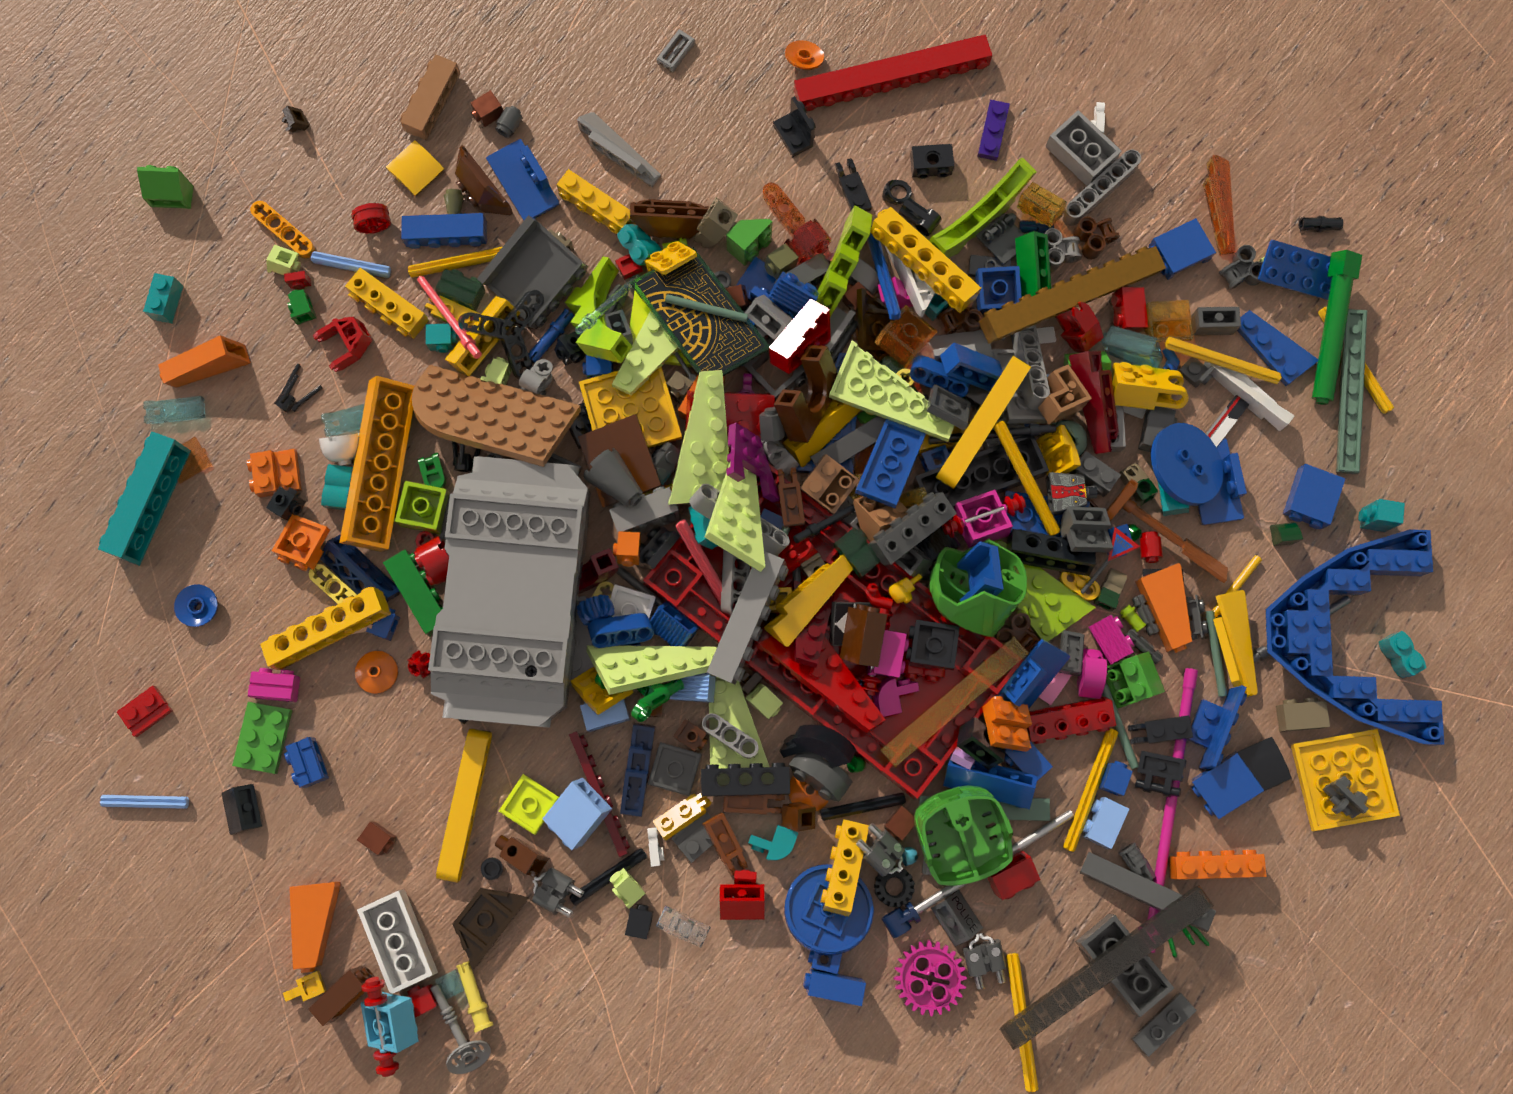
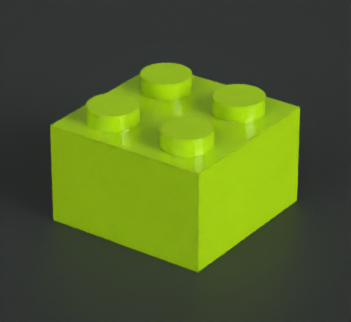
[395,481,450,535]

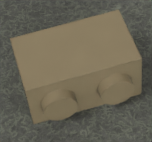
[1276,697,1330,732]

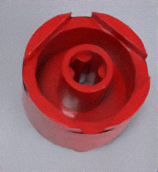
[414,536,449,586]

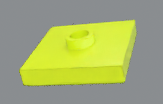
[499,774,559,835]

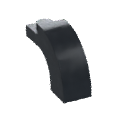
[780,725,856,768]

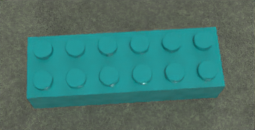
[98,431,191,566]

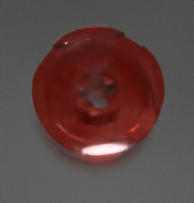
[784,219,831,264]

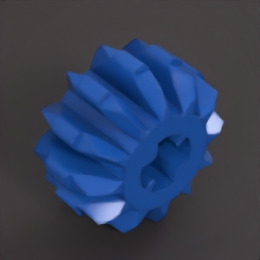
[577,594,615,626]

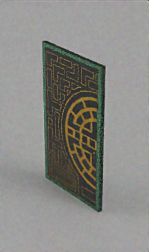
[630,247,770,376]

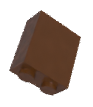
[840,604,887,667]

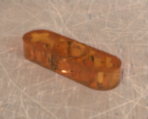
[763,182,805,234]

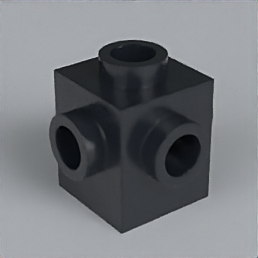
[554,331,586,366]
[266,486,306,521]

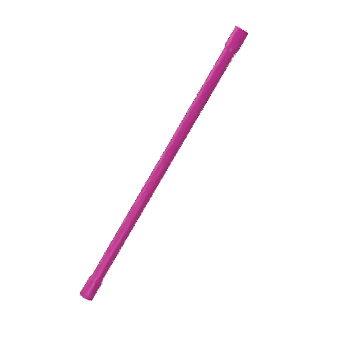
[1142,668,1198,953]

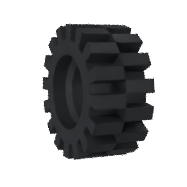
[874,866,915,907]

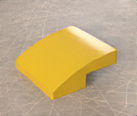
[385,140,444,196]
[1036,425,1081,475]
[570,667,633,715]

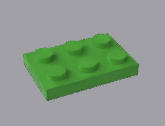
[232,702,293,774]

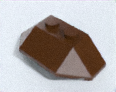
[455,145,513,216]
[630,199,709,239]

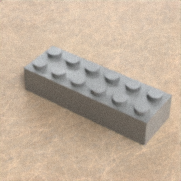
[707,551,789,685]

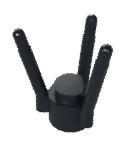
[274,364,322,413]
[452,441,481,472]

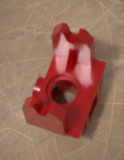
[1055,302,1104,352]
[313,317,372,372]

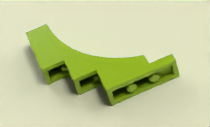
[816,206,872,317]

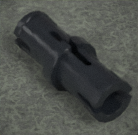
[1298,216,1344,232]

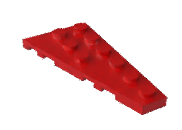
[756,636,886,733]

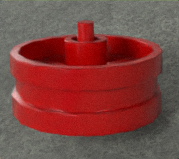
[351,203,391,234]

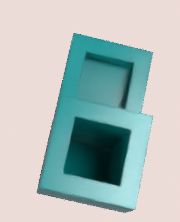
[748,825,799,860]

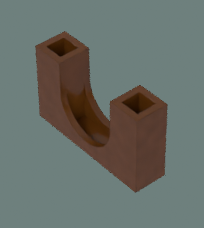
[774,345,838,443]

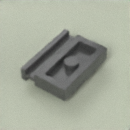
[671,812,713,863]

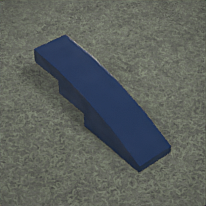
[620,723,656,817]

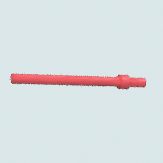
[417,276,482,359]

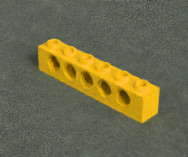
[870,207,981,313]
[260,587,391,670]

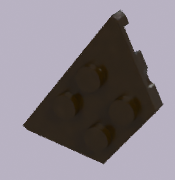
[857,288,896,362]
[452,888,529,969]

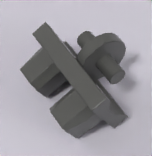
[1323,776,1368,818]

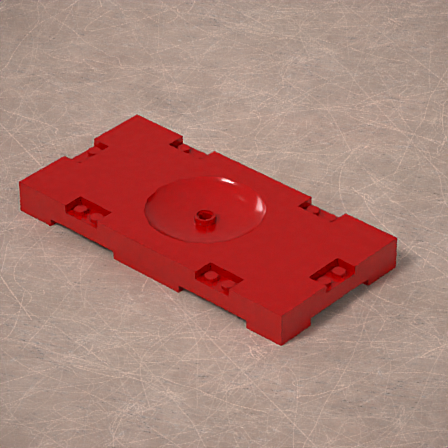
[643,463,1023,800]

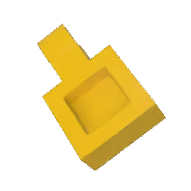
[283,971,326,1002]

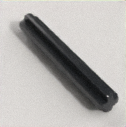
[820,793,906,821]
[569,848,647,906]

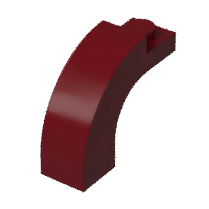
[579,548,619,594]

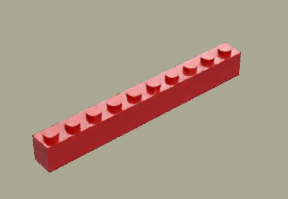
[793,34,992,111]

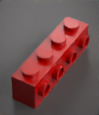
[1027,697,1116,744]

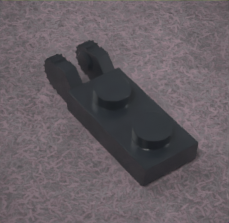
[835,158,872,211]
[1128,715,1193,745]

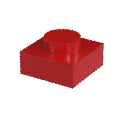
[615,254,643,280]
[284,271,311,290]
[734,870,757,884]

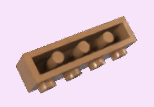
[400,54,460,140]

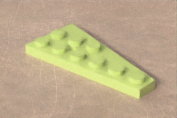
[612,307,683,396]
[668,370,730,505]
[586,645,717,695]

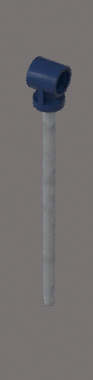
[881,810,1074,939]

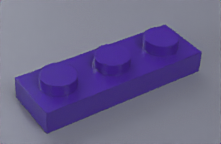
[977,99,1010,161]

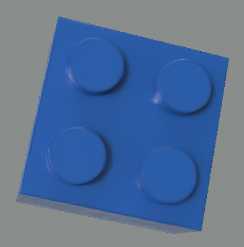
[975,266,1022,315]

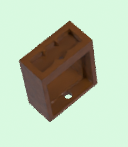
[308,966,374,1026]

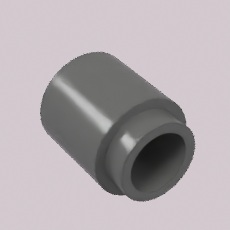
[495,106,523,138]

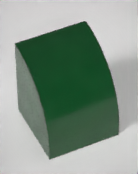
[1270,523,1303,546]

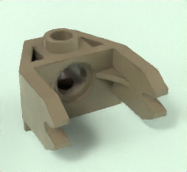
[694,197,738,248]

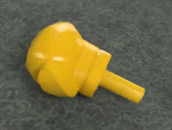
[889,574,922,604]

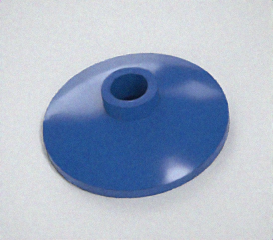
[174,584,218,627]

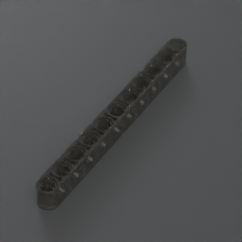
[999,885,1214,1050]

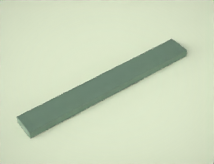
[1336,309,1367,474]

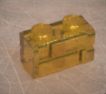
[1017,182,1067,227]

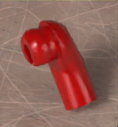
[865,583,893,610]

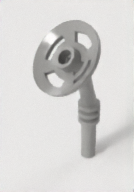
[430,984,491,1074]

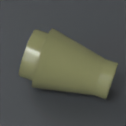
[444,189,464,214]

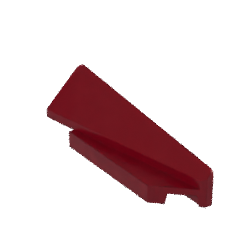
[1069,350,1119,454]

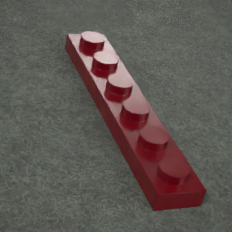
[569,731,631,857]

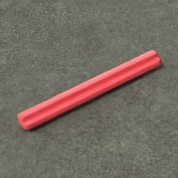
[676,520,735,610]

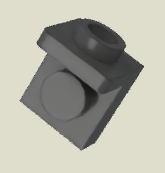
[1178,357,1215,388]

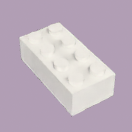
[357,890,438,995]

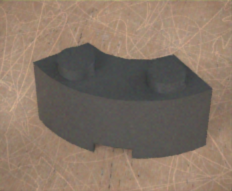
[789,752,853,802]

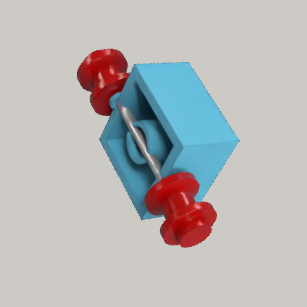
[361,977,419,1077]

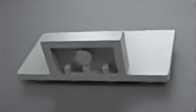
[906,330,994,370]

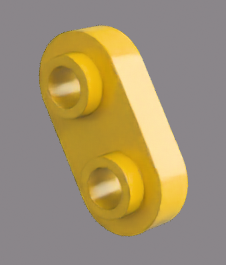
[1060,572,1100,601]

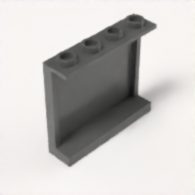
[477,215,589,329]

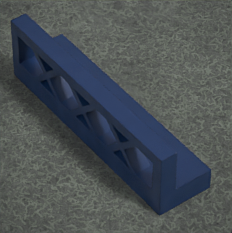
[320,534,400,603]

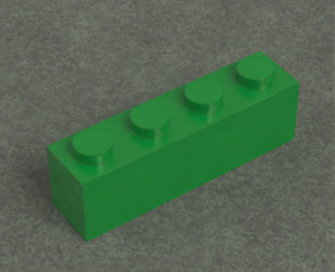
[1015,231,1051,297]
[383,549,443,637]

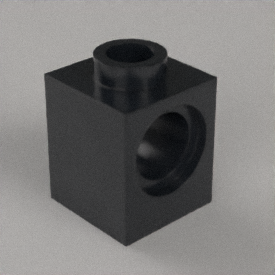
[625,904,654,940]

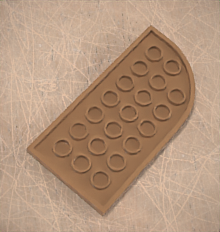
[412,365,581,467]

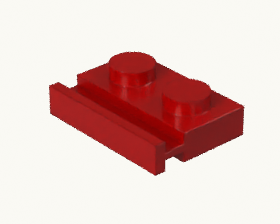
[117,685,173,737]

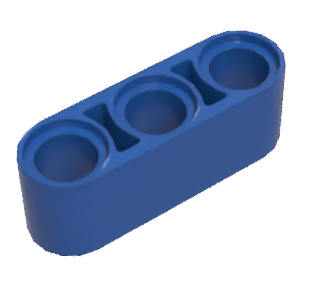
[910,355,969,398]
[587,613,654,648]

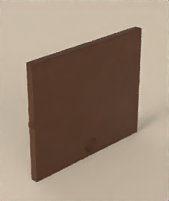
[578,414,662,508]

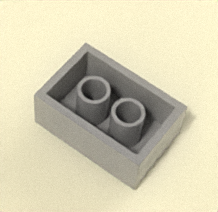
[1045,110,1122,186]
[609,487,681,535]

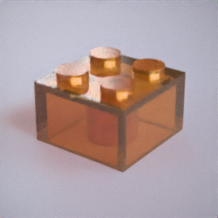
[875,305,938,368]

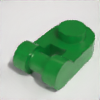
[417,453,446,488]

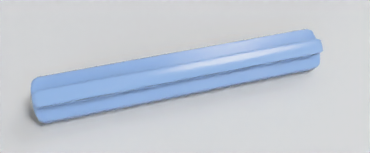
[311,251,391,278]
[100,795,189,809]

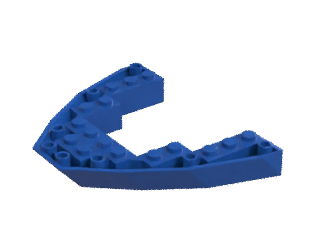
[1265,529,1444,746]

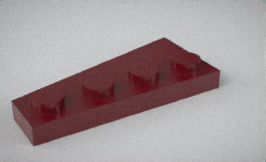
[792,580,835,668]

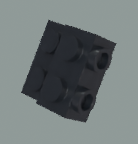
[639,526,681,569]
[906,620,960,671]

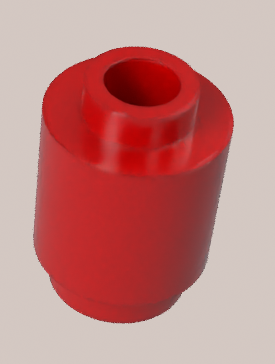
[1139,531,1163,563]

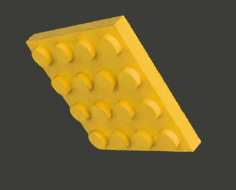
[579,367,682,448]
[1290,729,1400,831]

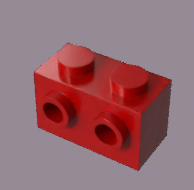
[1111,287,1148,333]
[987,851,1041,901]
[720,884,765,920]

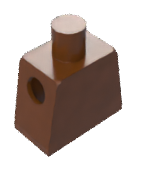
[495,835,549,877]

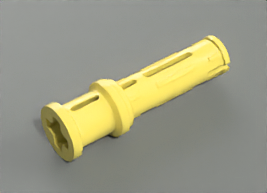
[456,961,493,1033]

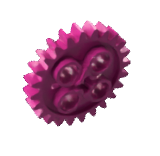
[893,940,967,1016]

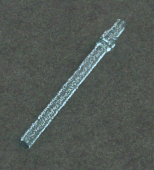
[575,274,641,334]

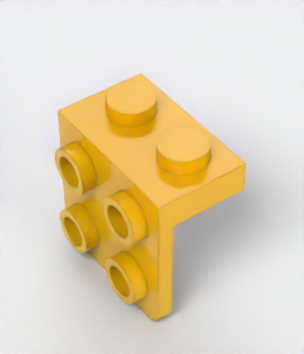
[644,241,697,275]

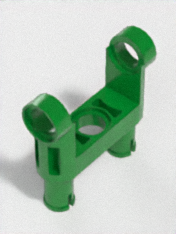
[595,674,684,722]

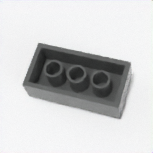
[1075,914,1174,1017]

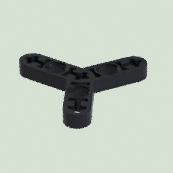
[458,290,544,379]

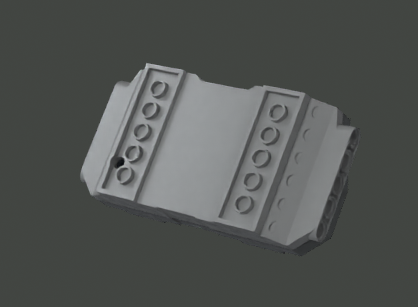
[428,456,591,728]

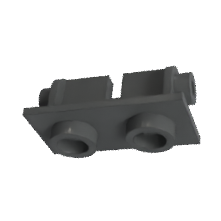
[1186,595,1208,640]

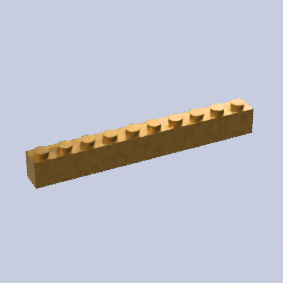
[978,246,1166,344]

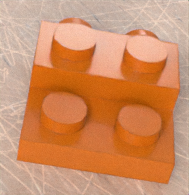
[247,449,302,498]
[271,514,330,571]
[982,696,1032,752]

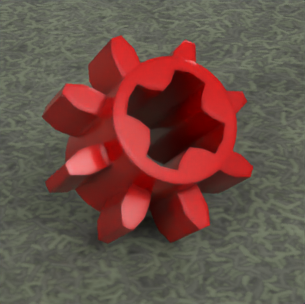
[407,650,431,678]

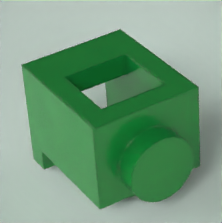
[287,289,317,325]

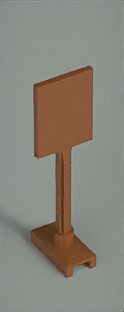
[1106,479,1228,583]

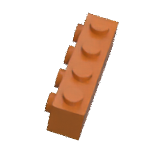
[1168,850,1267,879]

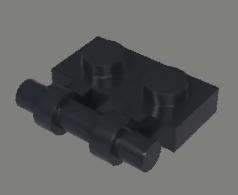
[1135,751,1187,797]

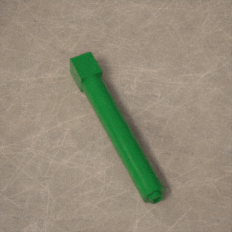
[1312,250,1362,405]

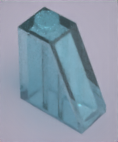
[1102,325,1163,368]

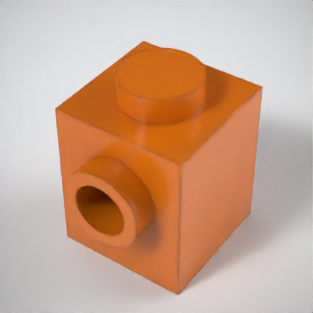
[613,531,641,567]

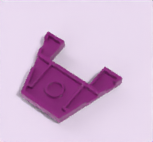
[726,423,780,503]

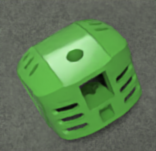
[930,539,1027,637]
[914,785,1013,886]

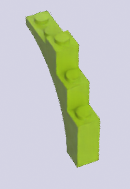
[929,158,1037,258]
[565,256,633,363]

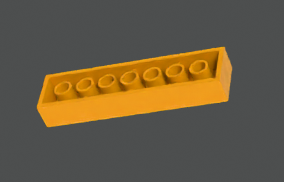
[339,376,415,552]

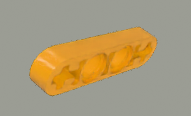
[250,200,315,259]

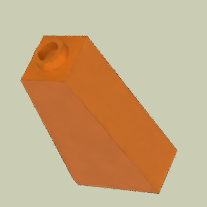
[158,335,251,388]
[1135,563,1192,653]
[289,881,340,973]

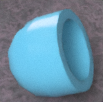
[902,847,918,866]

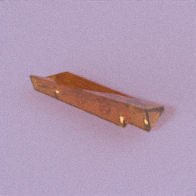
[1203,155,1235,255]

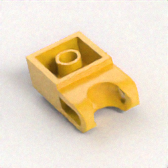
[1111,362,1189,410]

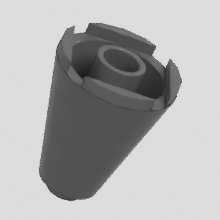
[583,448,642,507]

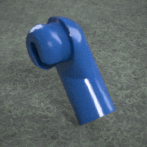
[1162,348,1180,371]

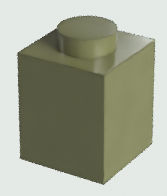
[764,243,799,280]

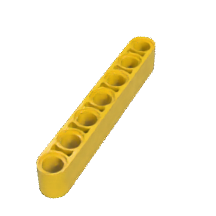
[936,356,1031,489]
[436,728,492,883]

